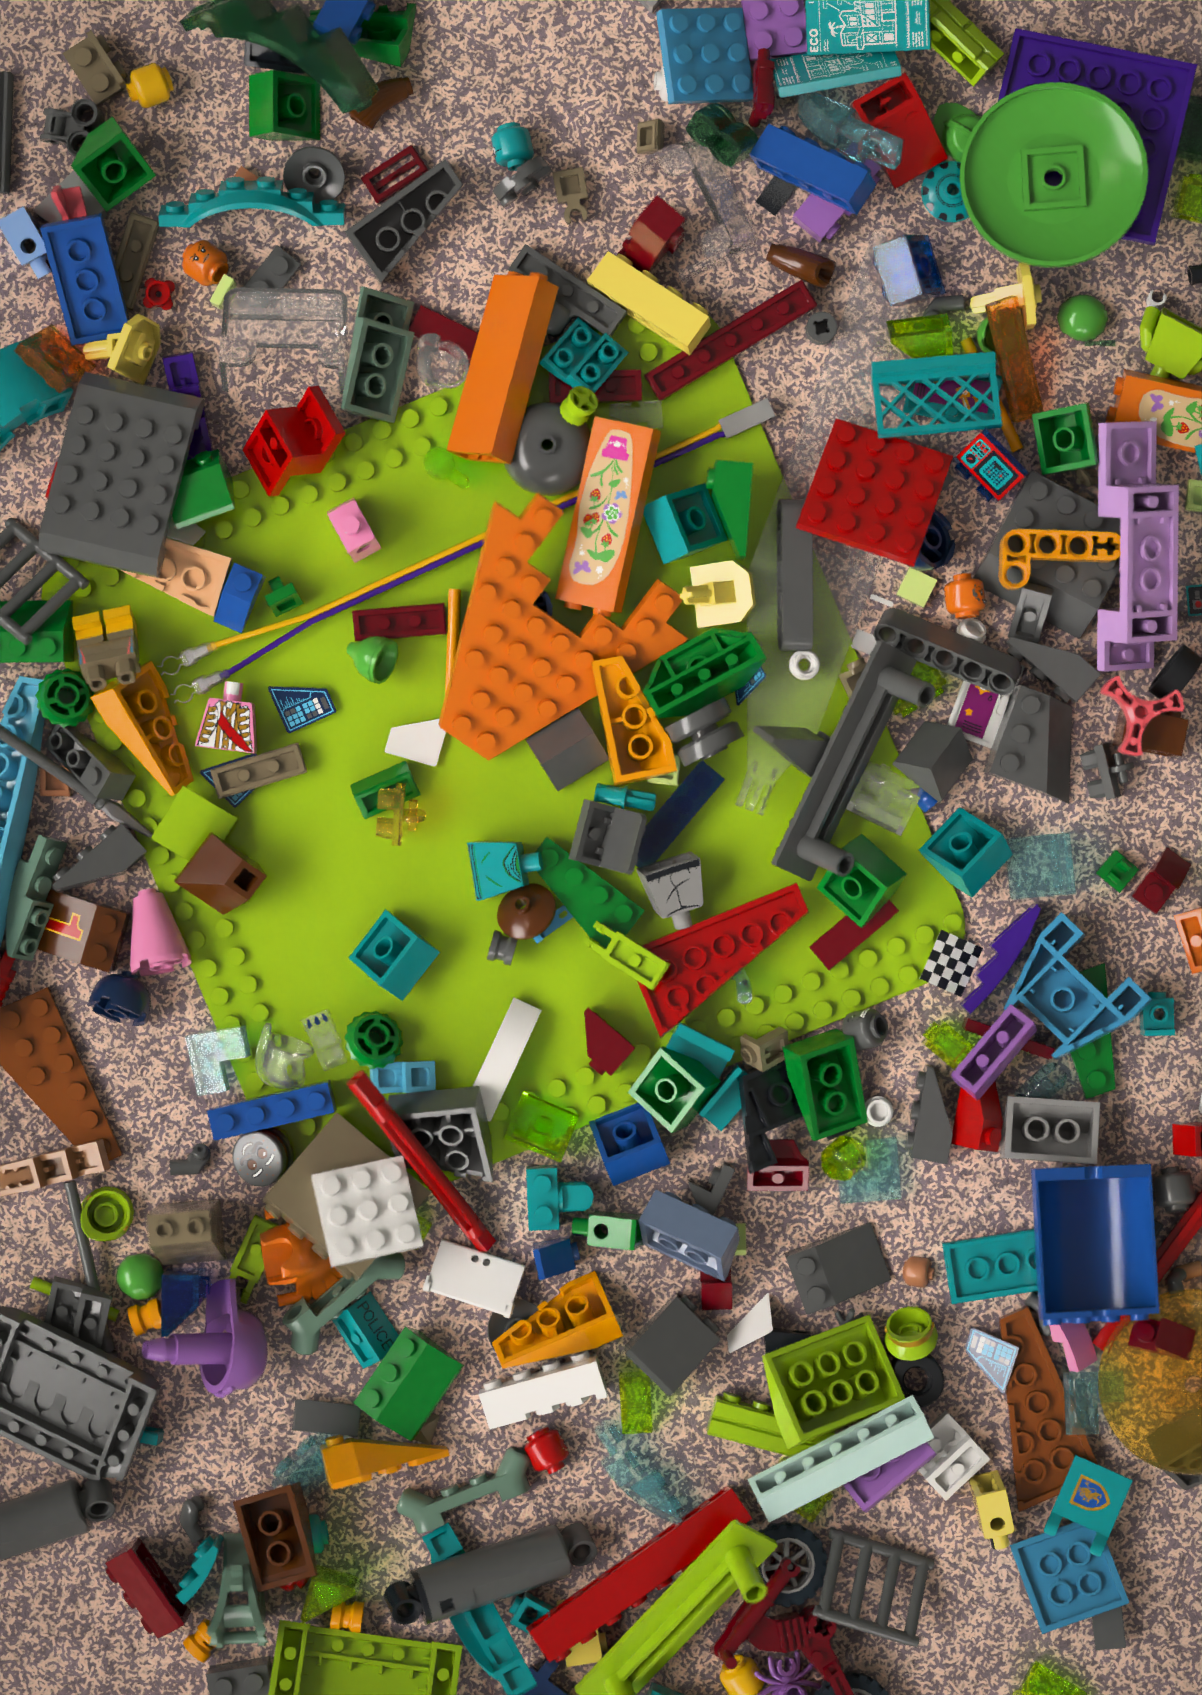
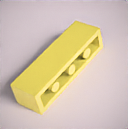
[587,251,711,355]

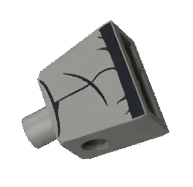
[636,851,703,930]

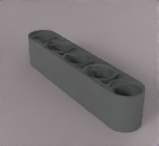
[776,499,813,651]
[873,608,1022,695]

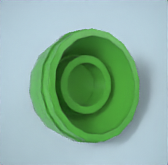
[347,636,398,684]

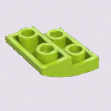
[151,786,238,861]

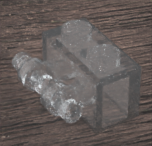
[846,761,924,836]

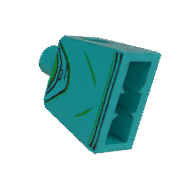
[467,841,543,901]

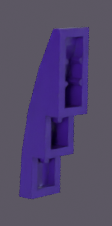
[162,351,213,460]
[959,904,1041,1014]

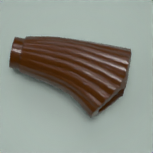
[343,76,414,131]
[766,243,836,289]

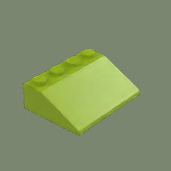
[762,1315,905,1449]

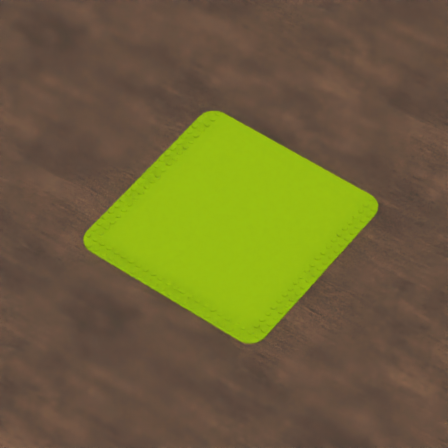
[41,304,965,1191]

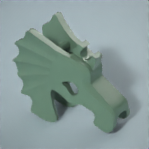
[207,1532,268,1648]

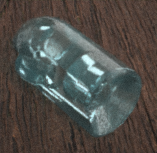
[1014,1062,1067,1099]

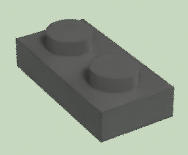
[239,245,302,313]
[1008,582,1053,644]

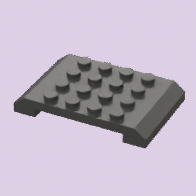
[38,372,205,579]

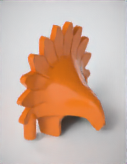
[260,1208,343,1307]

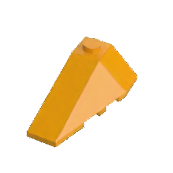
[592,656,677,786]
[492,1271,623,1369]

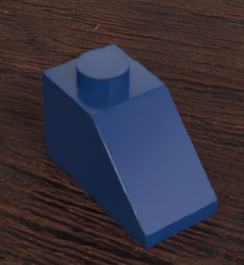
[213,563,266,633]
[533,1236,581,1280]

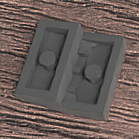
[44,1276,112,1349]

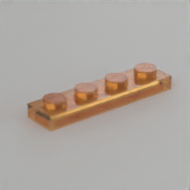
[985,295,1044,423]

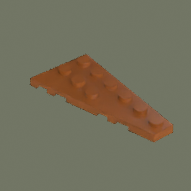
[0,987,123,1161]
[999,1306,1098,1512]

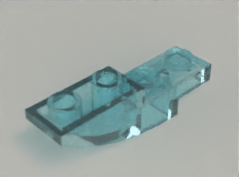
[797,92,903,170]
[595,1420,684,1525]

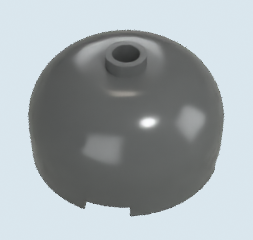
[504,402,591,496]

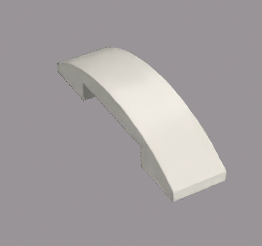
[473,997,542,1122]

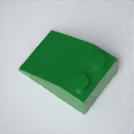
[706,460,753,561]
[783,1028,868,1141]

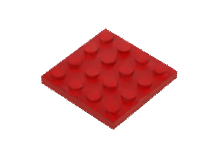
[796,418,953,567]

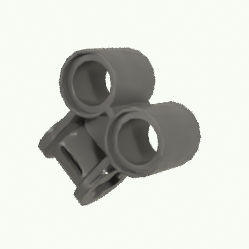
[40,99,104,157]

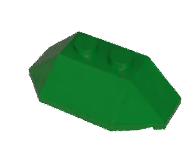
[643,628,767,718]

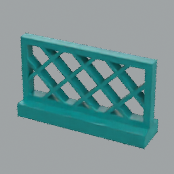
[870,351,1002,438]

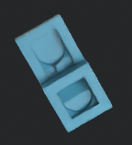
[370,1061,436,1094]

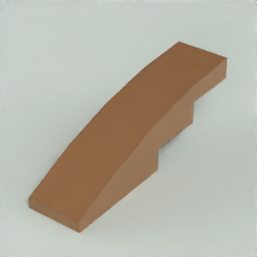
[0,1139,111,1197]

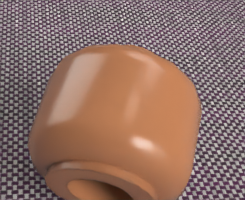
[903,1256,935,1288]

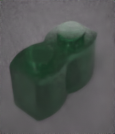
[686,103,758,167]

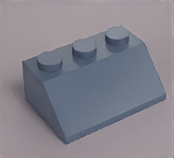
[638,1190,740,1282]

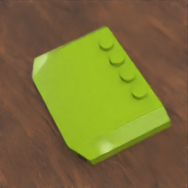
[268,1620,463,1695]

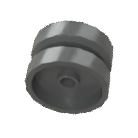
[664,697,745,767]

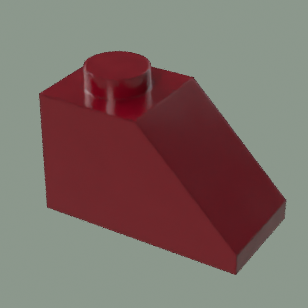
[584,1006,635,1076]

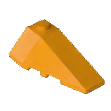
[90,661,194,796]
[319,1435,450,1490]

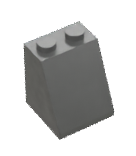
[625,1293,721,1397]

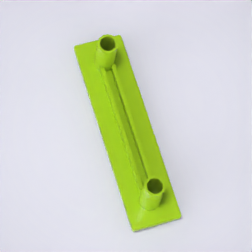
[574,1520,778,1695]

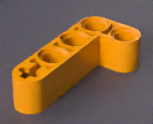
[999,529,1120,590]

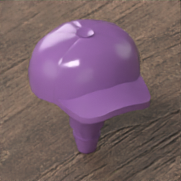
[142,1279,268,1398]

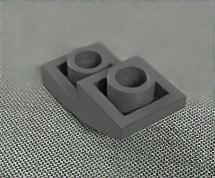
[292,1399,361,1437]
[1091,1606,1126,1651]

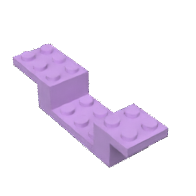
[1097,421,1179,672]

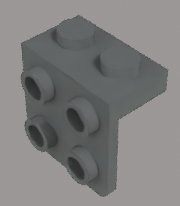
[568,799,647,875]

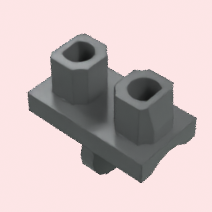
[1080,743,1134,800]

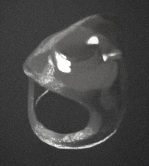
[416,333,470,389]
[255,1023,314,1089]

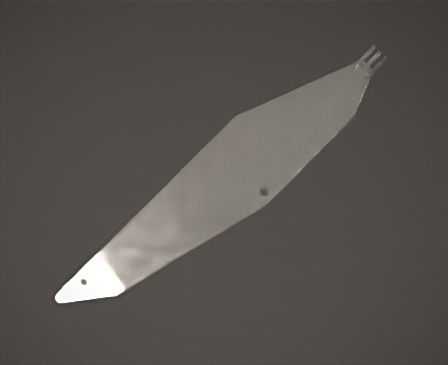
[735,231,908,816]

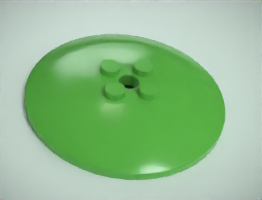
[960,82,1148,267]

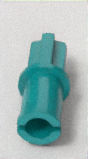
[594,783,657,811]

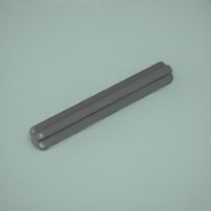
[0,71,14,194]

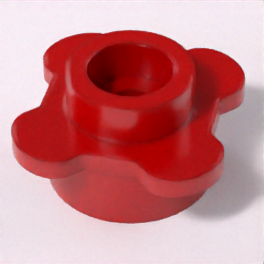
[143,278,175,311]

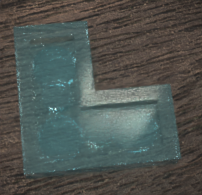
[185,1025,251,1096]
[837,1137,902,1204]
[1063,1371,1125,1435]

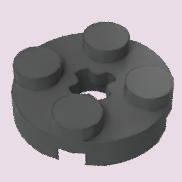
[493,156,553,208]

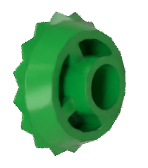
[35,668,95,728]
[344,1011,403,1069]

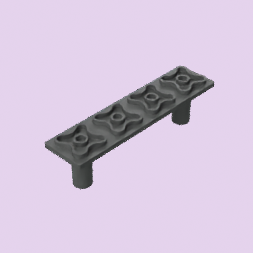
[772,640,935,881]

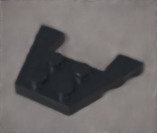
[738,1060,856,1174]

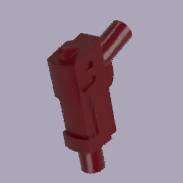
[748,48,775,128]

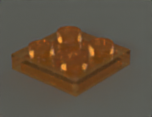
[14,324,96,393]

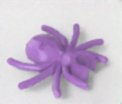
[754,1651,822,1695]

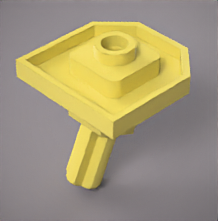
[970,263,1042,330]
[83,314,161,385]
[680,560,756,628]

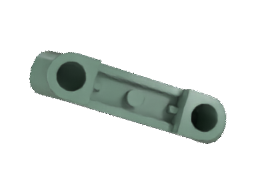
[282,1253,405,1355]
[396,1447,531,1534]

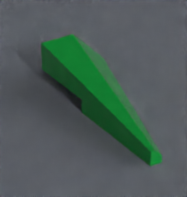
[253,3,416,67]

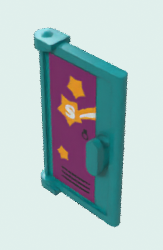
[903,375,1003,430]

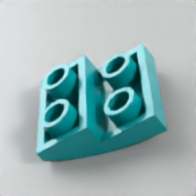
[539,317,629,393]
[176,1534,224,1605]

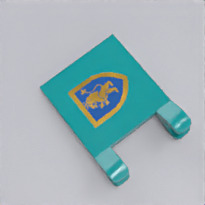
[1044,1455,1133,1557]

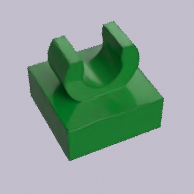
[264,576,304,617]
[1095,850,1139,893]

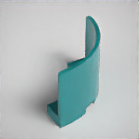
[0,338,74,451]

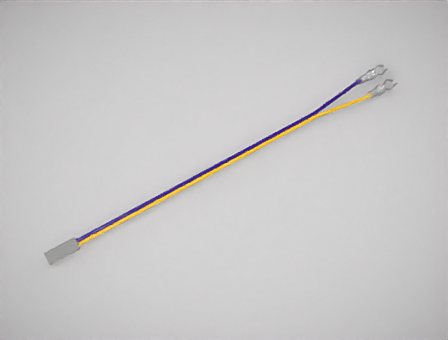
[157,398,775,703]

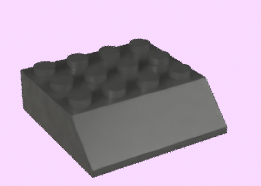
[973,470,1121,639]

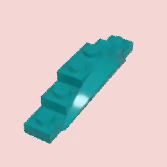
[158,176,346,228]
[422,1522,538,1695]

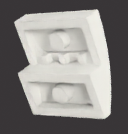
[918,1410,991,1500]

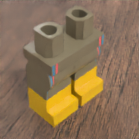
[72,605,141,691]

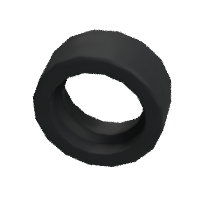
[1149,645,1202,699]

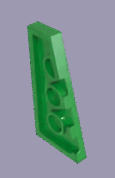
[535,837,645,948]
[1070,963,1116,1099]

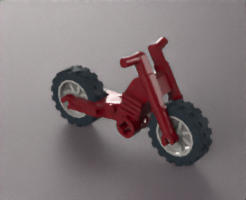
[710,1521,889,1695]

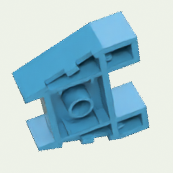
[1003,912,1152,1060]

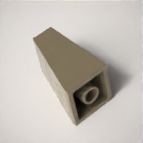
[146,1199,226,1265]

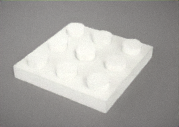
[311,1155,423,1268]

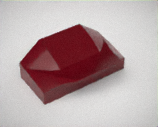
[746,1139,809,1191]

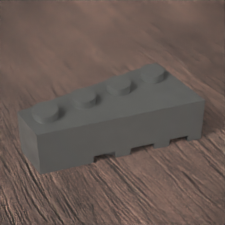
[345,159,463,284]

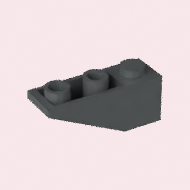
[1004,637,1101,703]
[44,724,136,801]
[52,824,147,893]
[904,1065,953,1164]

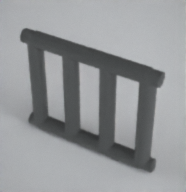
[0,518,90,645]
[812,1528,935,1647]

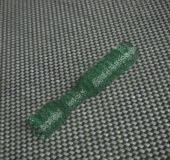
[1084,340,1116,346]

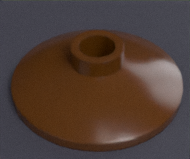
[497,883,556,940]

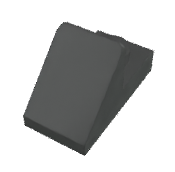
[688,1162,735,1216]

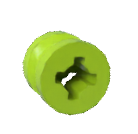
[560,386,598,426]

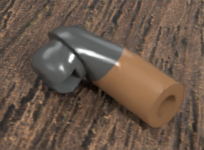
[1165,1260,1202,1295]

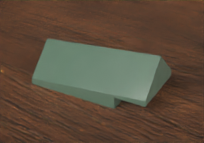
[341,286,414,423]

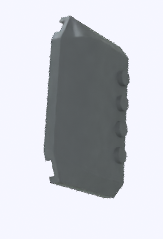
[0,1306,161,1481]

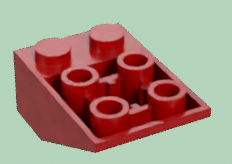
[849,72,948,189]

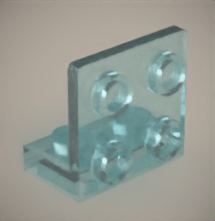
[1005,833,1076,900]
[270,1434,326,1498]

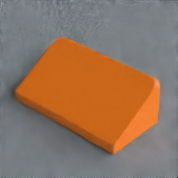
[1174,907,1202,974]

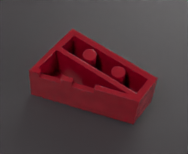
[616,195,686,272]

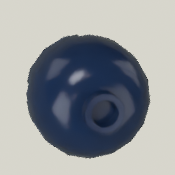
[905,510,955,571]
[87,971,151,1026]

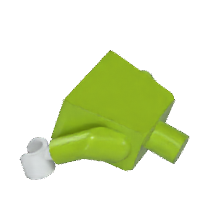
[1139,290,1202,379]

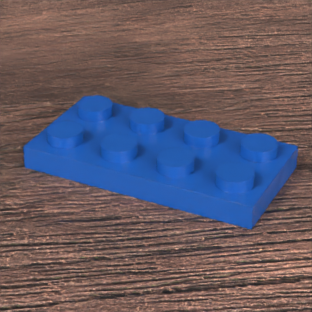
[40,213,130,346]

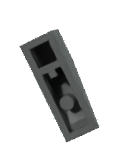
[752,725,830,778]

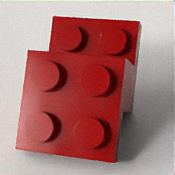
[242,385,346,497]

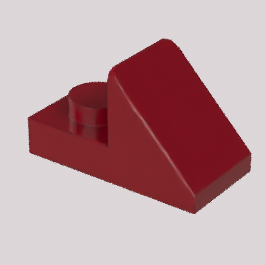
[1131,847,1191,914]
[700,1267,732,1311]
[1128,1317,1196,1361]

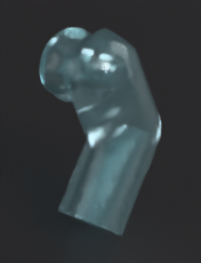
[729,968,753,1004]

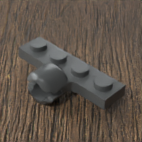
[508,244,627,337]

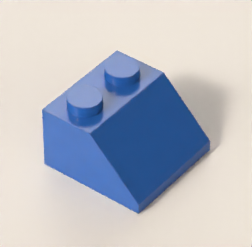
[589,1103,670,1186]

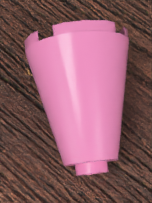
[130,888,192,976]

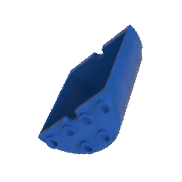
[1031,1164,1160,1325]

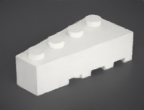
[479,1351,607,1429]

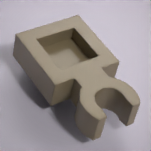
[552,167,588,225]

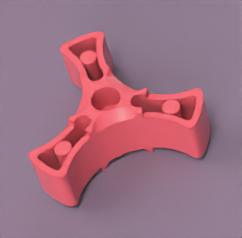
[1100,676,1184,756]

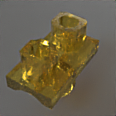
[376,783,426,846]

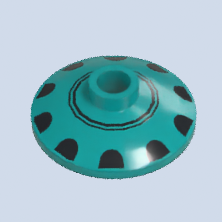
[921,161,969,222]

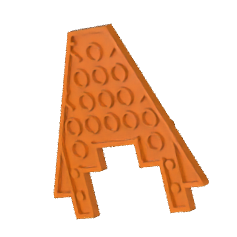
[438,492,688,760]

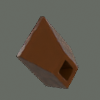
[174,832,267,915]

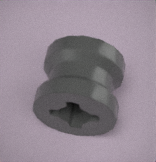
[805,312,837,345]
[487,930,518,966]

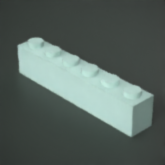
[747,1395,934,1523]

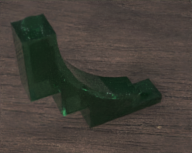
[180,0,380,114]

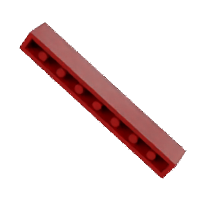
[526,1486,752,1663]

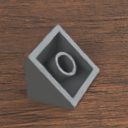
[525,707,609,791]
[892,721,973,803]

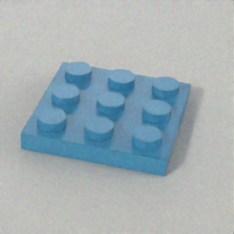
[656,8,753,104]
[1010,1522,1129,1634]

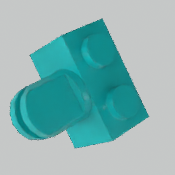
[526,1165,594,1231]

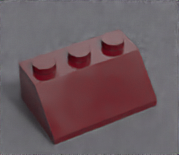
[105,1536,191,1638]

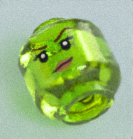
[821,1135,867,1181]

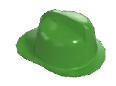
[932,103,981,162]

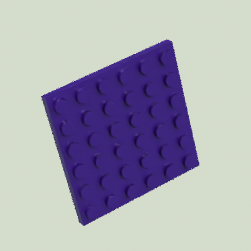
[998,28,1197,246]

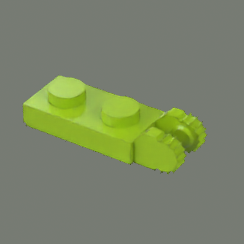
[583,920,670,990]
[229,1214,279,1304]

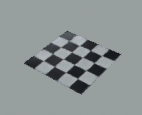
[919,930,983,997]

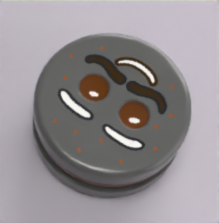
[232,1127,294,1187]

